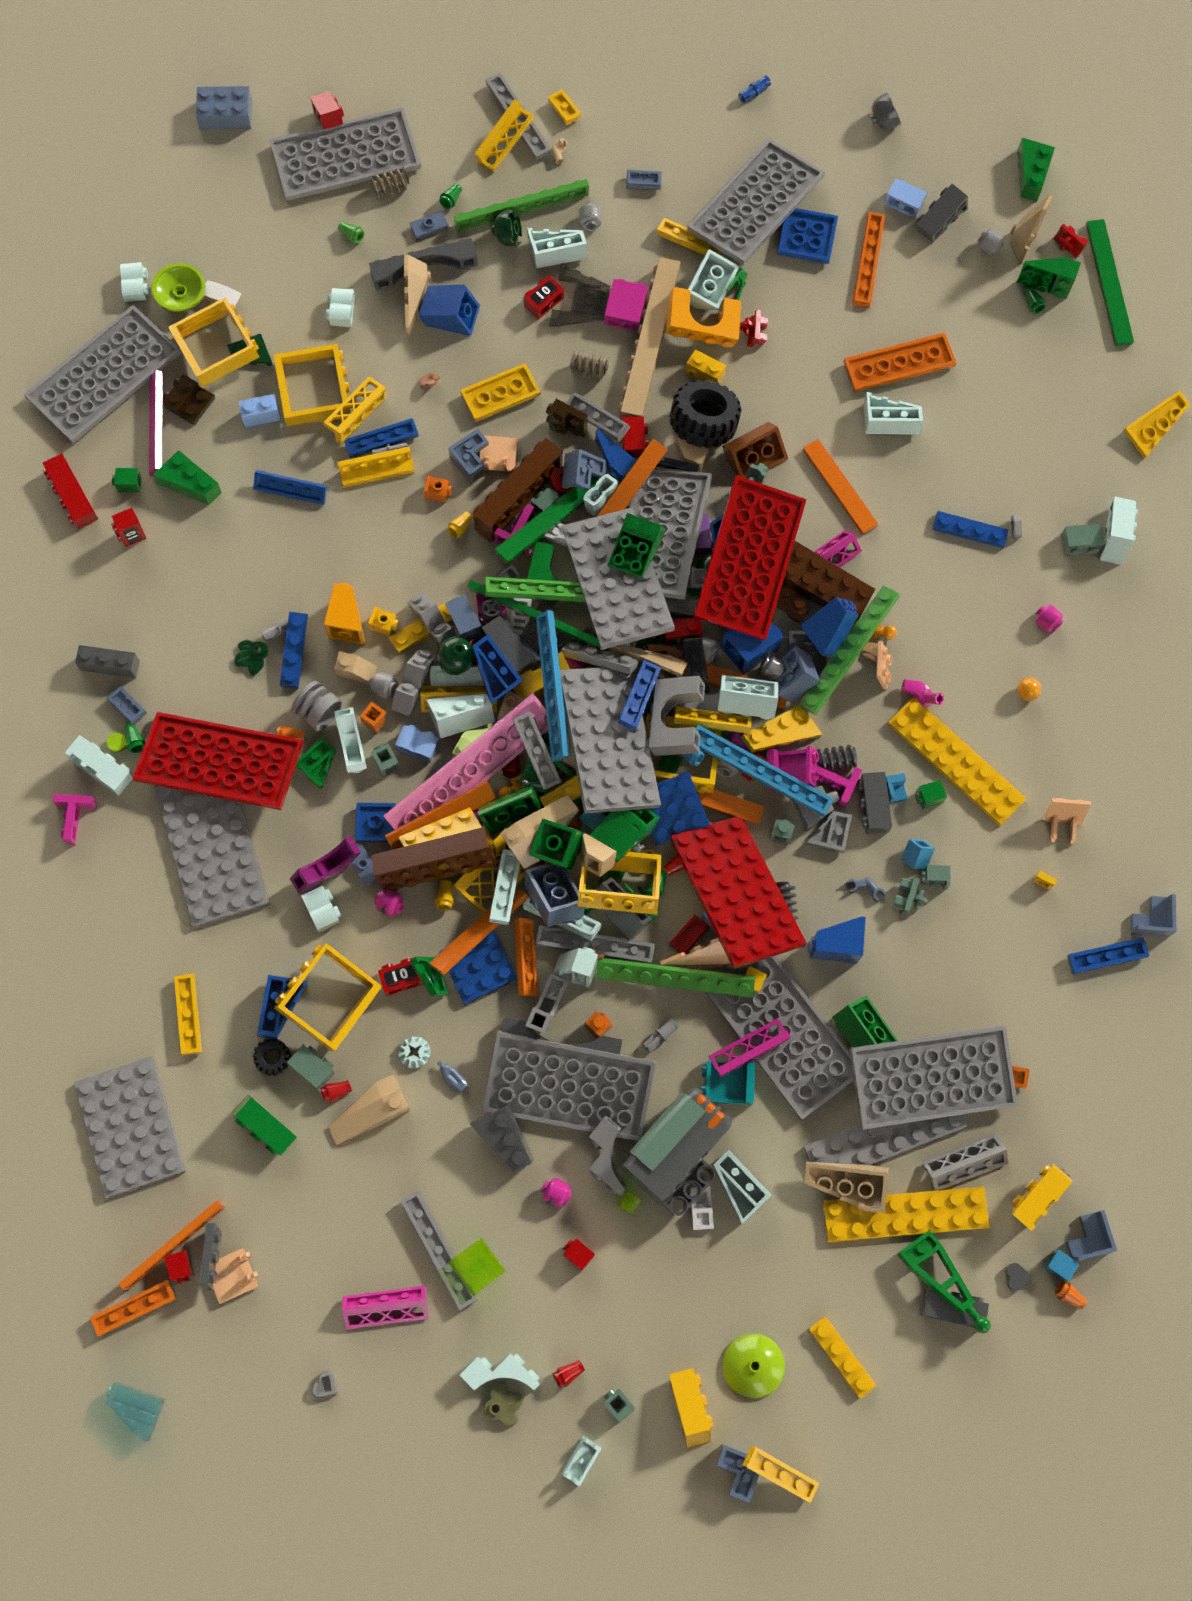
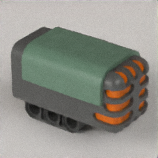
[621,1088,732,1216]

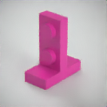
[494,504,534,556]
[816,766,862,808]
[53,794,97,845]

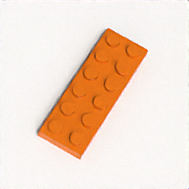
[843,332,956,393]

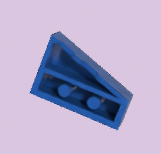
[472,635,523,704]
[257,975,308,1040]

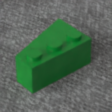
[1017,137,1055,202]
[153,450,222,505]
[232,1094,297,1156]

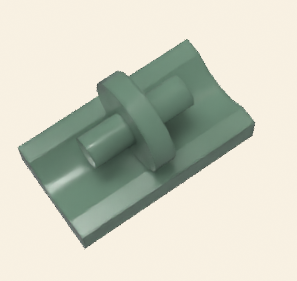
[745,463,768,484]
[893,877,927,916]

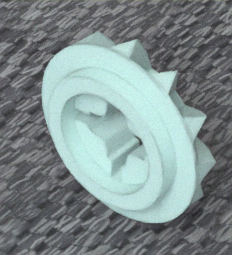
[399,1036,431,1068]

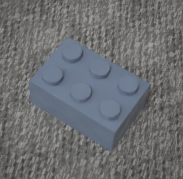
[196,86,252,129]
[524,863,584,927]

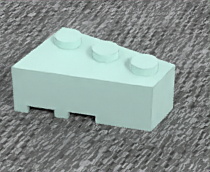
[527,228,587,269]
[863,391,923,435]
[1099,496,1138,565]
[65,735,133,796]
[553,947,598,988]
[714,1150,772,1224]

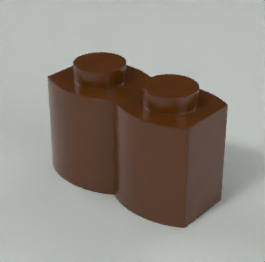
[777,583,811,623]

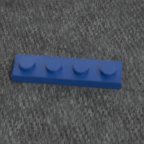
[344,418,419,458]
[253,470,328,505]
[932,511,1009,548]
[280,612,308,688]
[617,660,661,731]
[1067,937,1149,974]

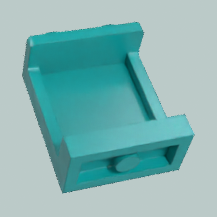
[701,1060,755,1105]

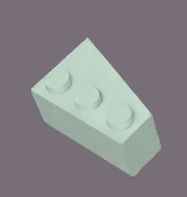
[427,694,495,738]

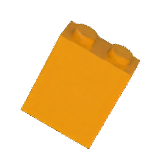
[324,582,366,645]

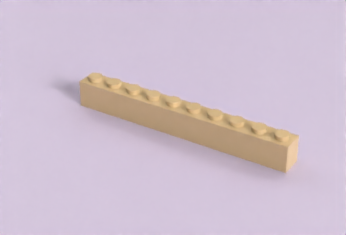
[618,257,680,420]

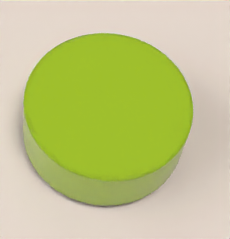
[107,733,127,753]

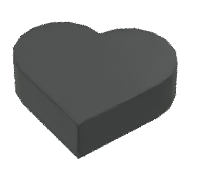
[1006,1263,1032,1291]

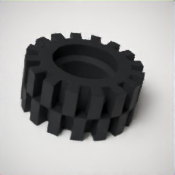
[253,1038,291,1076]

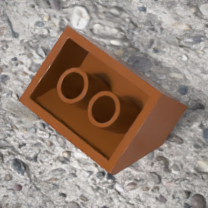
[722,422,788,478]

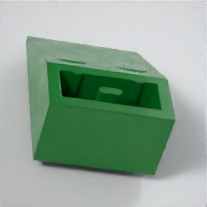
[1016,257,1081,299]
[607,513,666,578]
[589,809,660,862]

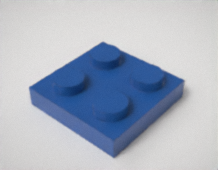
[355,803,396,842]

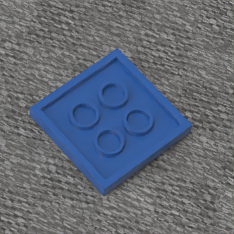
[777,208,838,264]
[649,771,710,846]
[439,930,517,1005]

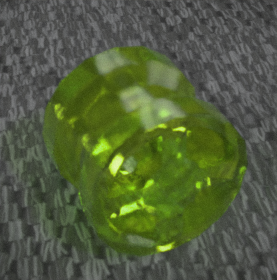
[617,1191,642,1216]

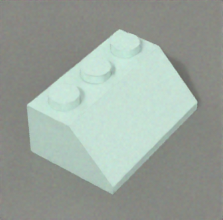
[687,249,740,310]
[718,675,778,720]

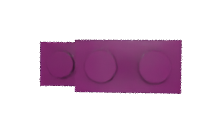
[290,837,361,895]

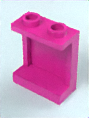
[604,279,648,331]
[767,745,819,791]

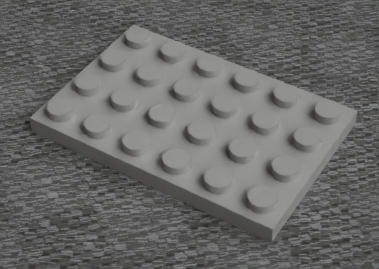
[74,1056,186,1199]

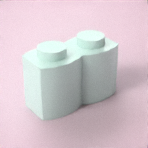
[120,262,149,302]
[326,288,355,327]
[583,474,618,517]
[301,885,341,933]

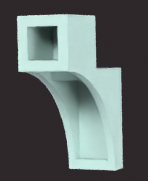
[334,707,367,773]
[460,1353,540,1391]

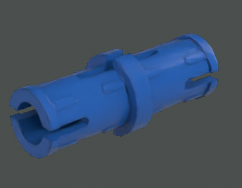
[738,75,771,103]

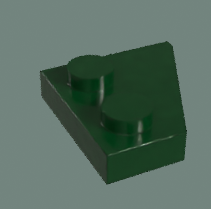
[227,333,273,366]

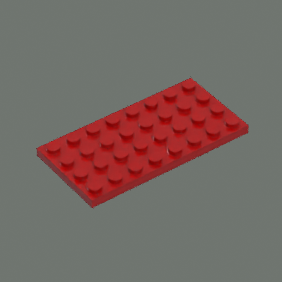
[693,475,807,641]
[132,712,304,810]
[670,816,806,969]

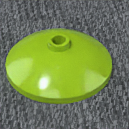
[151,263,206,312]
[722,1334,785,1399]

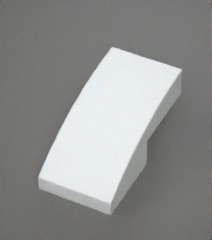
[203,280,241,306]
[689,1185,714,1230]

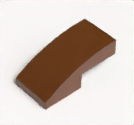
[643,644,685,657]

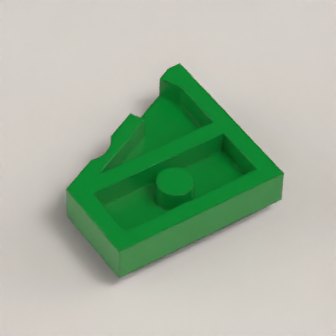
[296,737,336,789]
[409,957,448,997]

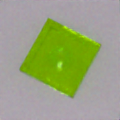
[448,1238,506,1296]

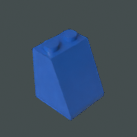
[419,285,480,336]
[801,597,859,657]
[721,623,783,675]
[808,916,866,963]

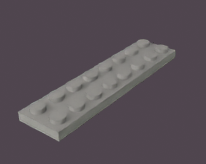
[803,1115,968,1165]

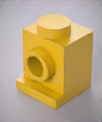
[368,606,399,636]

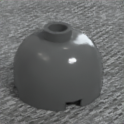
[870,93,901,130]

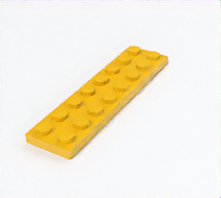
[887,697,1027,826]
[822,1186,990,1242]

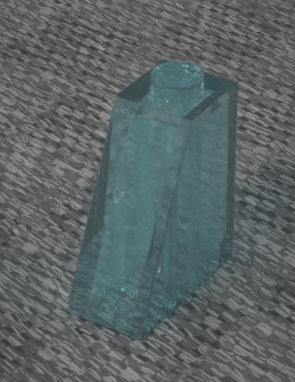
[106,1382,165,1441]

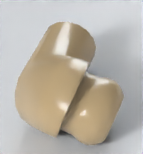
[551,138,567,165]

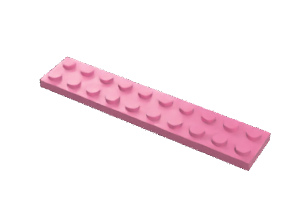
[384,693,548,830]

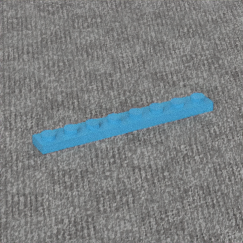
[536,610,570,762]
[696,725,833,817]

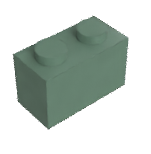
[1061,524,1105,555]
[287,1044,335,1091]

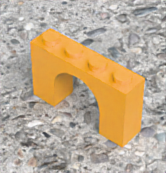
[665,287,741,348]

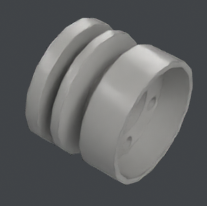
[291,681,342,732]

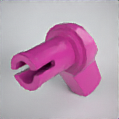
[901,679,945,707]

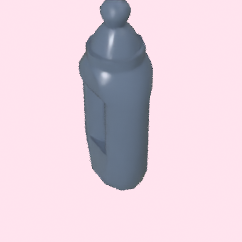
[437,1061,468,1093]

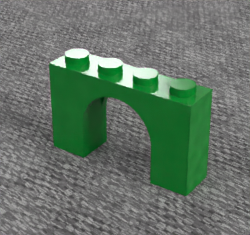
[527,541,579,582]

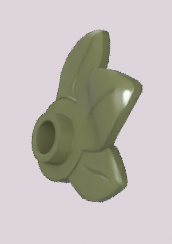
[484,1382,524,1426]

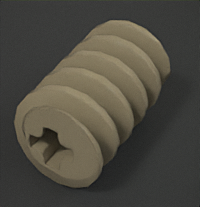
[371,166,409,198]
[570,350,609,380]

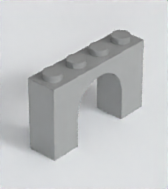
[647,676,705,756]

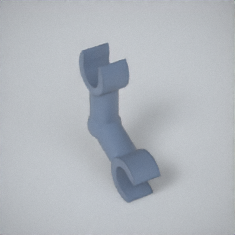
[845,877,886,902]

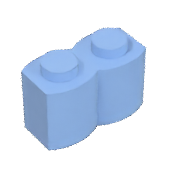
[395,724,439,763]

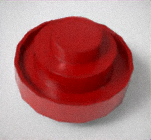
[550,466,574,494]

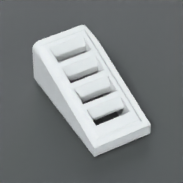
[510,598,532,637]

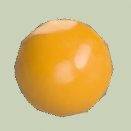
[1017,677,1041,701]

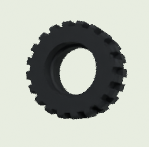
[669,380,742,448]

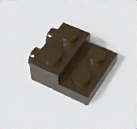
[162,374,215,425]
[546,398,588,438]

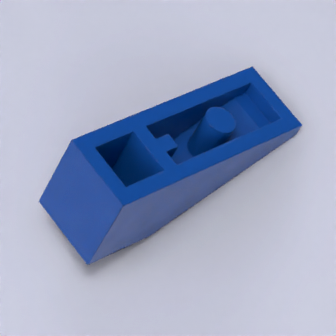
[595,429,637,482]

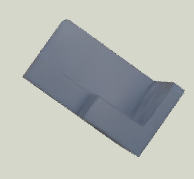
[448,429,489,484]
[562,449,607,491]
[445,594,483,643]
[774,646,820,703]
[1130,894,1177,937]
[1066,1210,1117,1261]
[716,1444,759,1503]

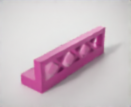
[814,530,862,567]
[708,1018,791,1078]
[342,1286,429,1330]

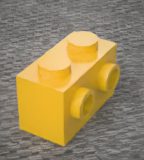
[685,349,727,383]

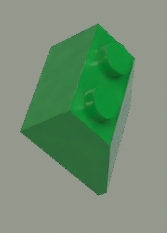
[529,818,584,871]

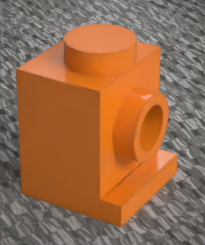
[424,475,452,503]
[360,701,387,734]
[585,1011,613,1039]

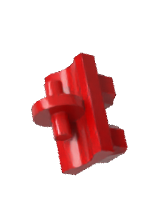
[1053,224,1088,258]
[739,310,768,347]

